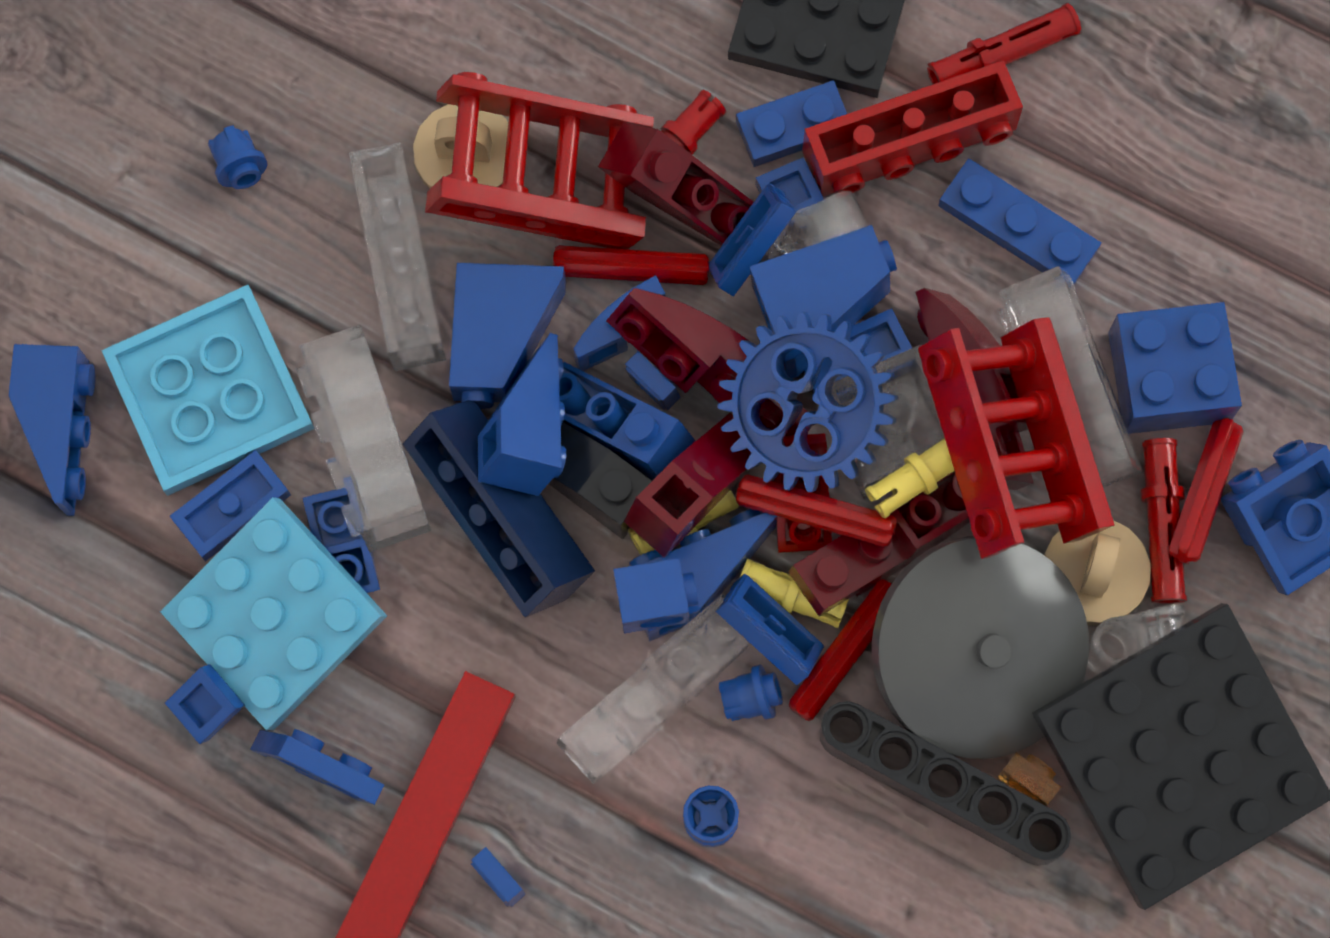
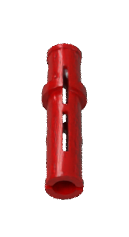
[927,3,1081,85]
[1140,438,1187,604]

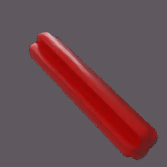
[553,245,709,285]
[1169,417,1244,564]
[736,474,897,547]
[789,579,892,721]

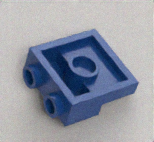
[1220,440,1330,595]

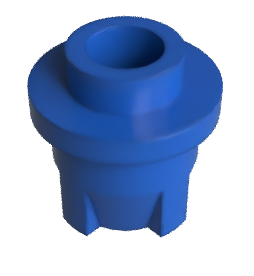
[208,125,267,189]
[719,664,783,721]

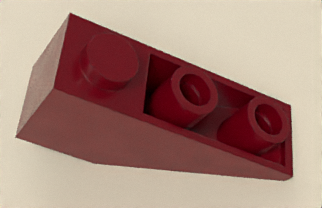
[598,122,754,246]
[624,413,751,558]

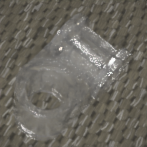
[767,191,868,260]
[1088,605,1186,674]

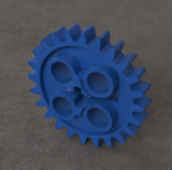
[717,312,898,492]

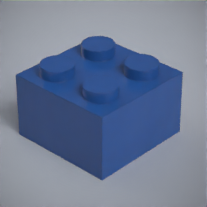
[1108,302,1242,434]

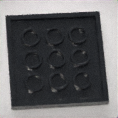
[1032,603,1330,910]

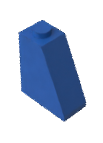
[749,225,897,378]
[449,263,566,409]

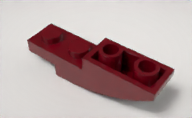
[606,288,808,436]
[915,288,1034,490]
[788,471,970,617]

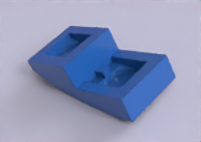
[573,275,665,371]

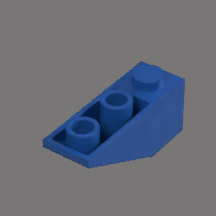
[478,333,566,496]
[8,344,96,516]
[559,362,696,481]
[629,509,777,642]

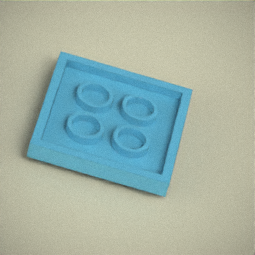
[101,285,315,496]
[160,497,387,731]

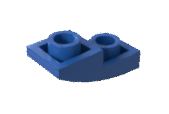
[302,485,381,593]

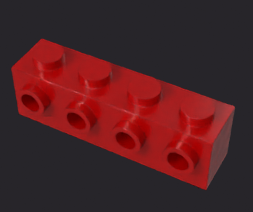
[802,60,1023,197]

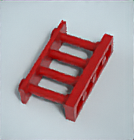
[425,72,654,249]
[918,317,1115,559]

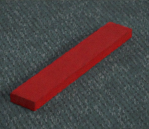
[335,671,516,938]

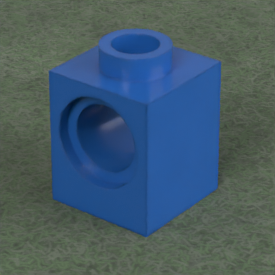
[613,558,699,634]

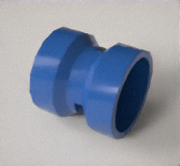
[683,785,739,848]

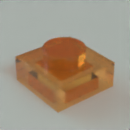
[998,752,1061,806]

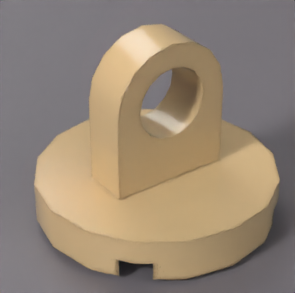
[413,104,508,188]
[1044,520,1151,627]

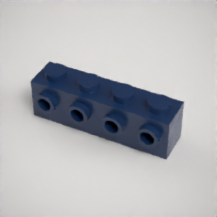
[403,400,595,618]

